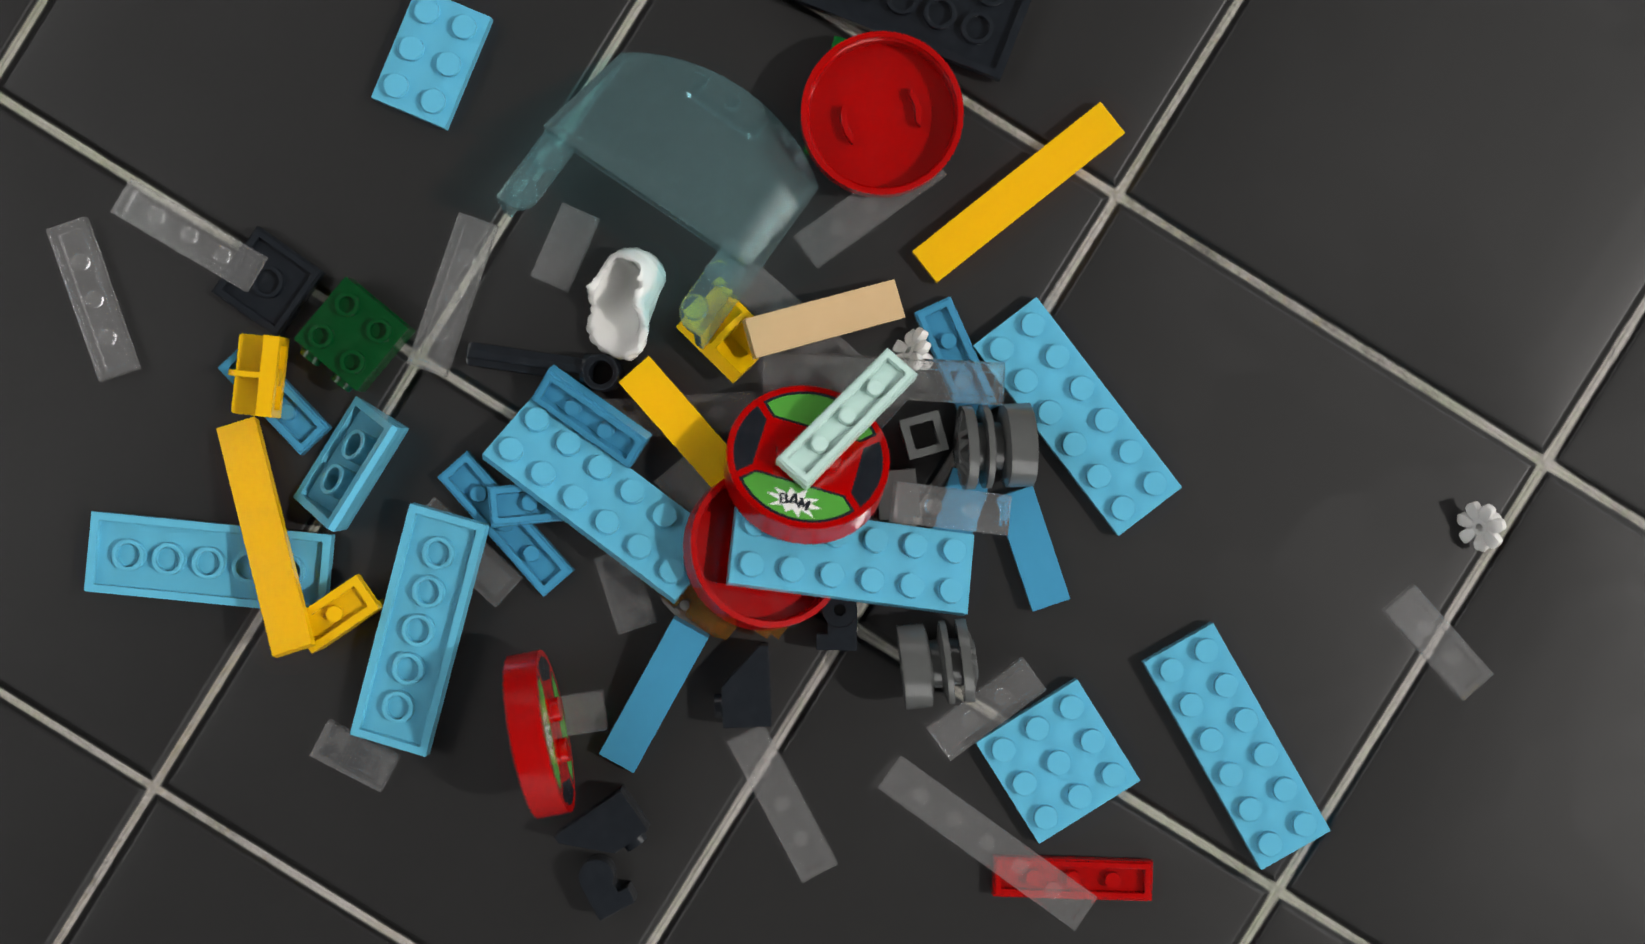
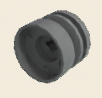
[953,403,1039,490]
[896,618,978,710]

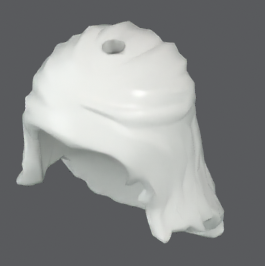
[586,247,666,361]

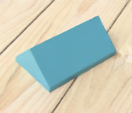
[293,396,410,532]

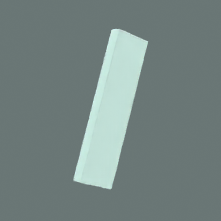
[775,348,918,490]

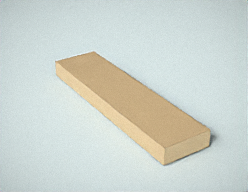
[742,279,905,360]

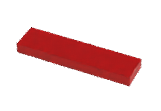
[992,854,1153,901]

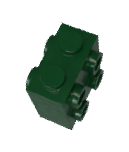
[294,276,416,393]

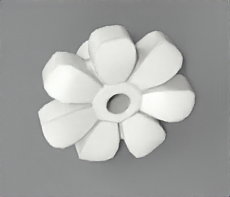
[892,327,934,370]
[1457,501,1507,552]

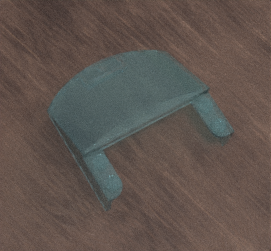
[496,53,818,349]

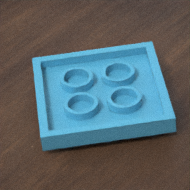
[975,678,1141,844]

